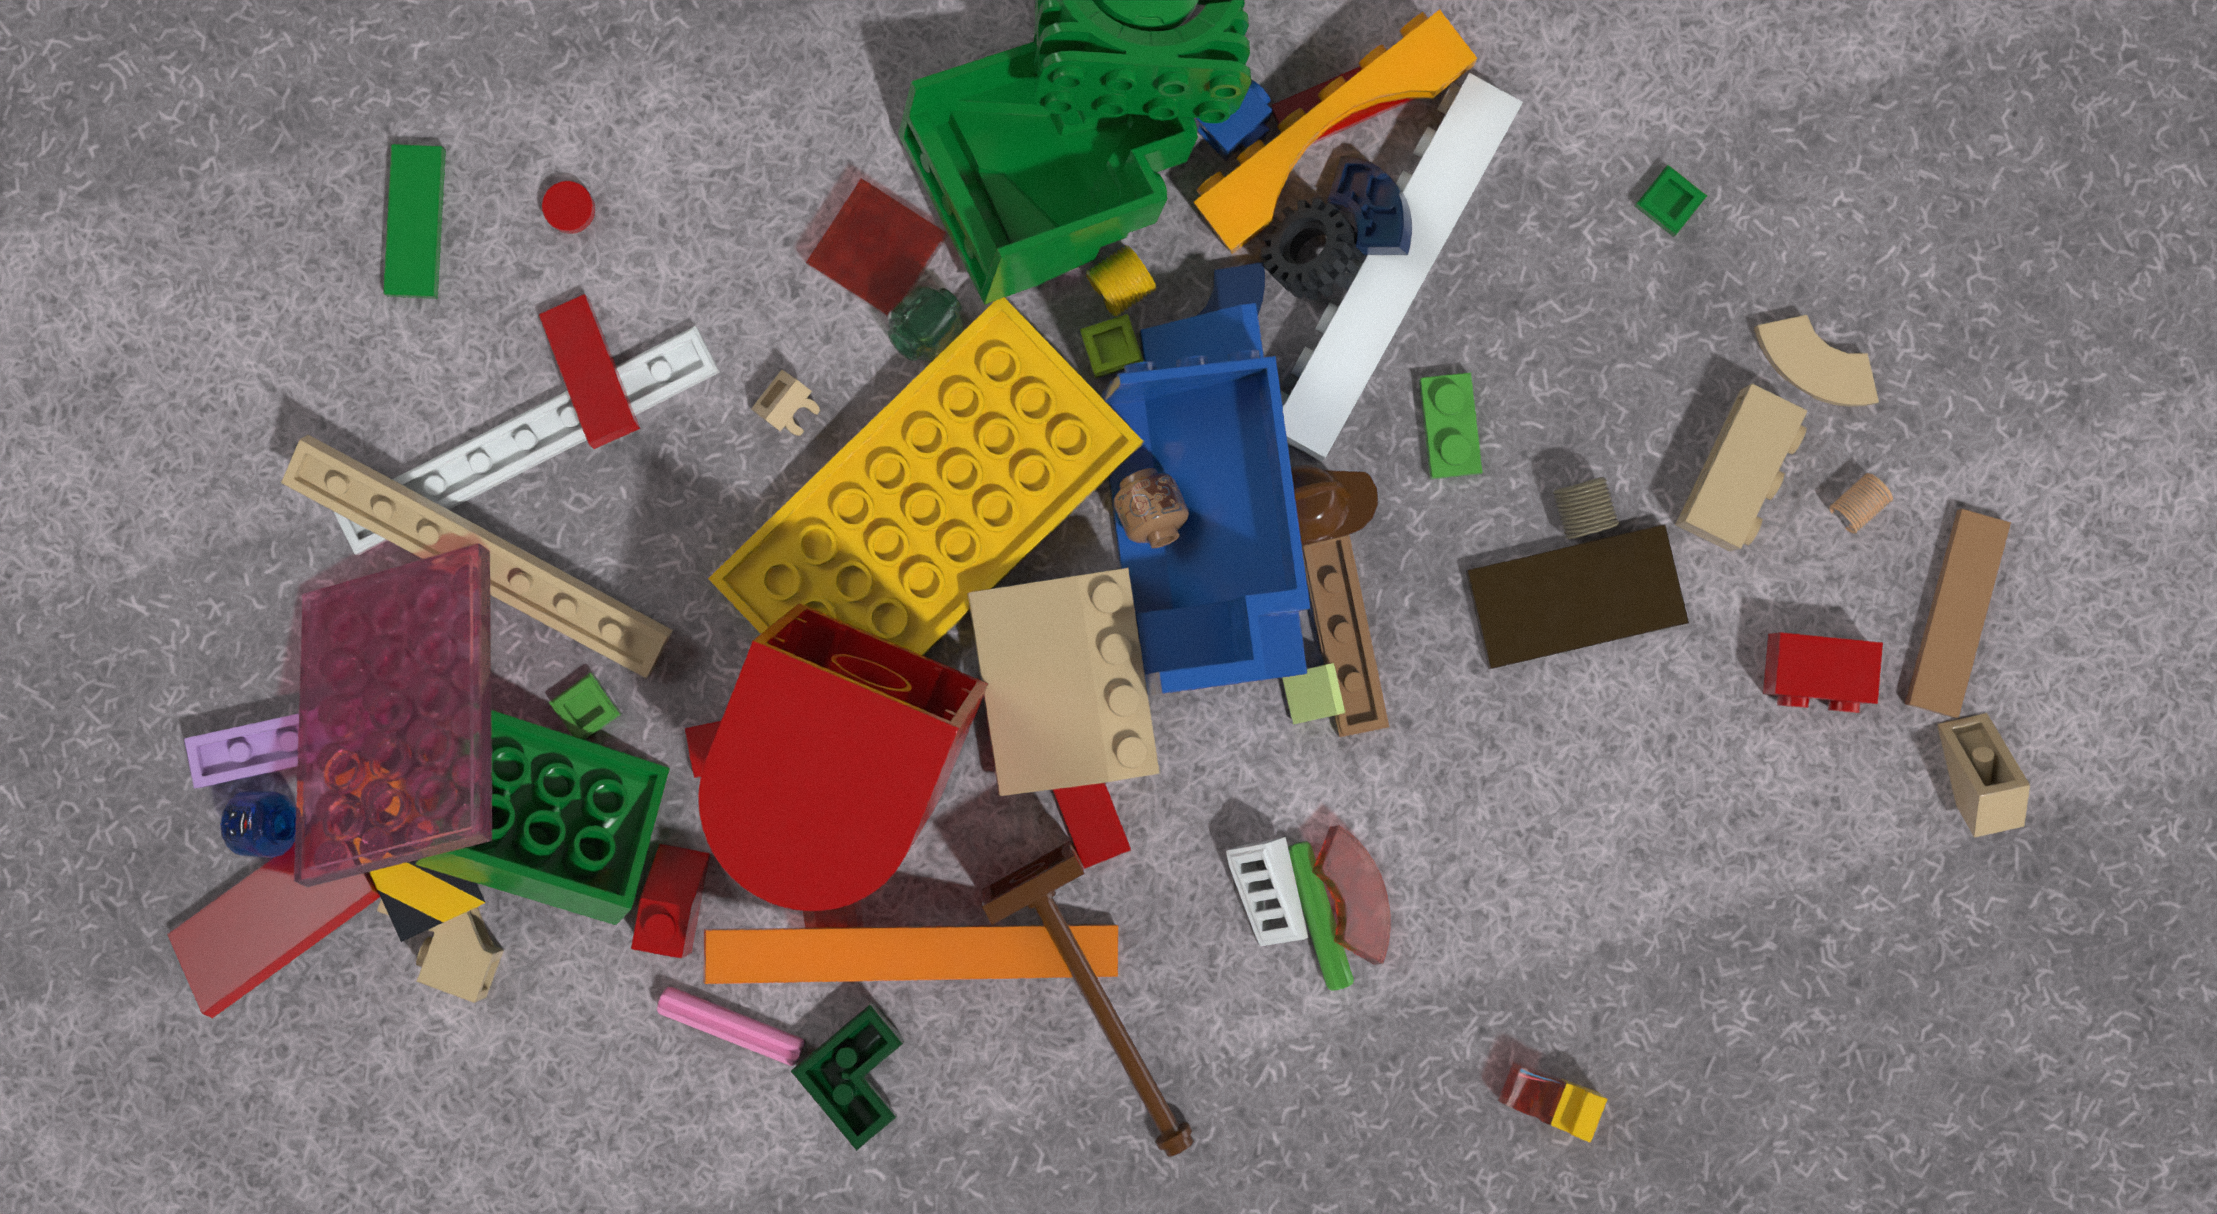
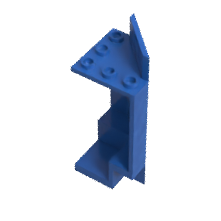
[1099,303,1310,696]

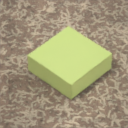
[1282,663,1345,724]

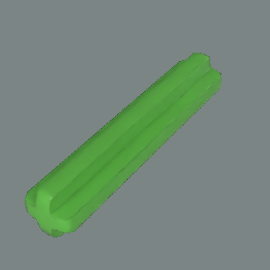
[1288,841,1354,991]

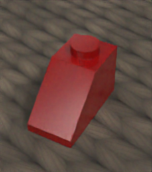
[631,844,710,959]

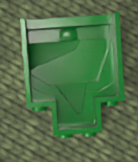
[898,42,1198,305]

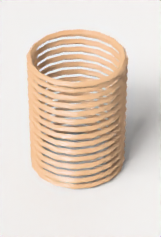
[1830,473,1893,533]

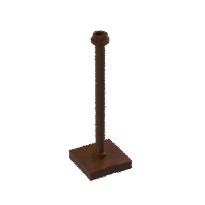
[981,840,1194,1157]

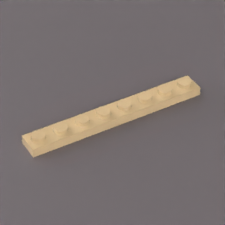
[281,435,673,678]

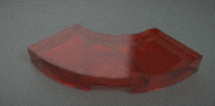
[1312,825,1391,965]

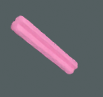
[657,987,804,1066]

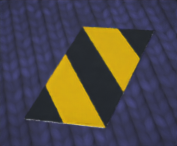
[329,743,486,942]

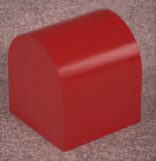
[698,603,988,911]

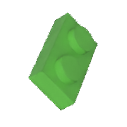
[1419,372,1483,480]

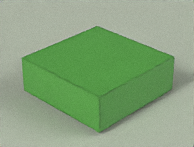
[549,673,622,740]

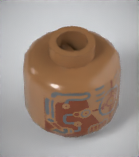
[1114,468,1189,548]

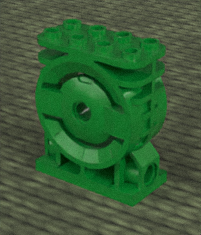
[1034,0,1251,123]

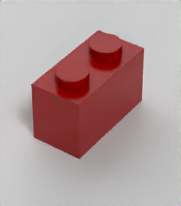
[1763,632,1883,713]

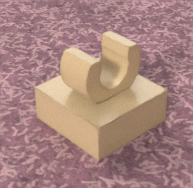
[751,370,820,436]

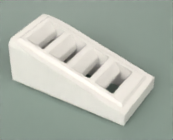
[1226,837,1308,946]

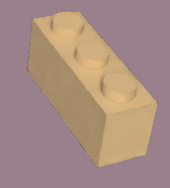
[1675,384,1807,552]

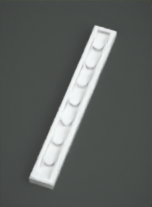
[333,326,720,555]

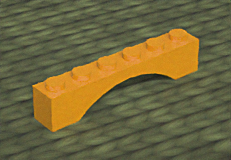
[1194,9,1478,254]

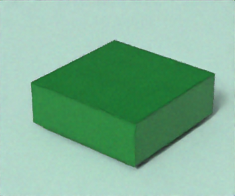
[1634,165,1707,237]

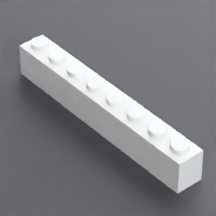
[1280,73,1523,462]

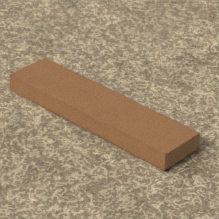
[1905,509,2011,718]
[1302,535,1389,737]

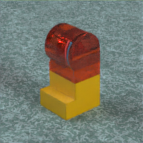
[1498,1062,1608,1143]

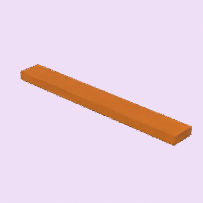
[703,924,1118,984]

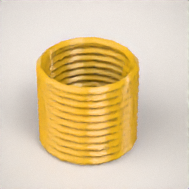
[1086,245,1156,316]

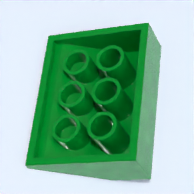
[415,704,670,925]

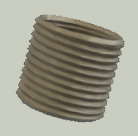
[1553,477,1619,539]

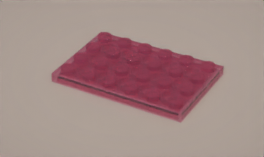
[294,543,492,887]

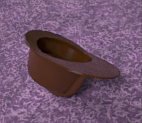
[1291,464,1378,546]

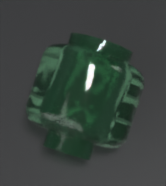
[887,285,963,361]

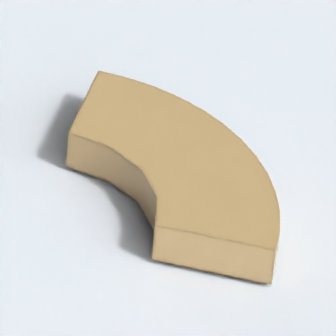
[1754,315,1879,407]

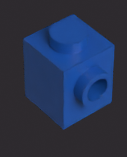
[1194,79,1272,162]

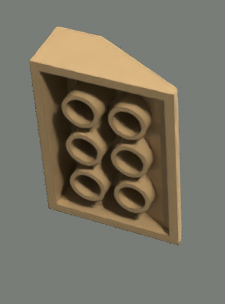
[968,568,1160,796]

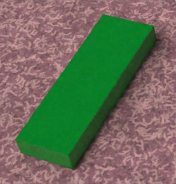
[383,144,446,299]

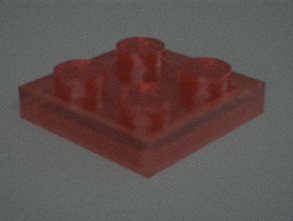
[806,178,948,317]

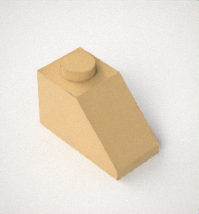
[1937,713,2030,838]

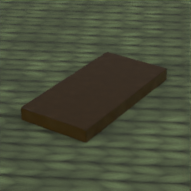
[1466,524,1689,669]

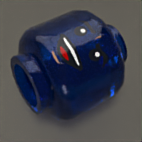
[220,790,301,858]

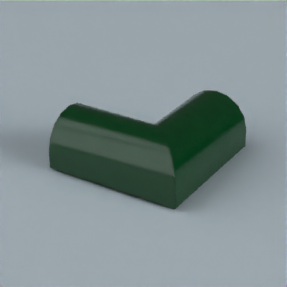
[791,1003,904,1151]

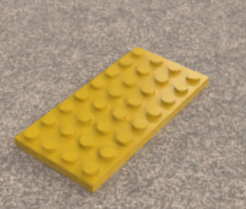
[708,297,1144,656]

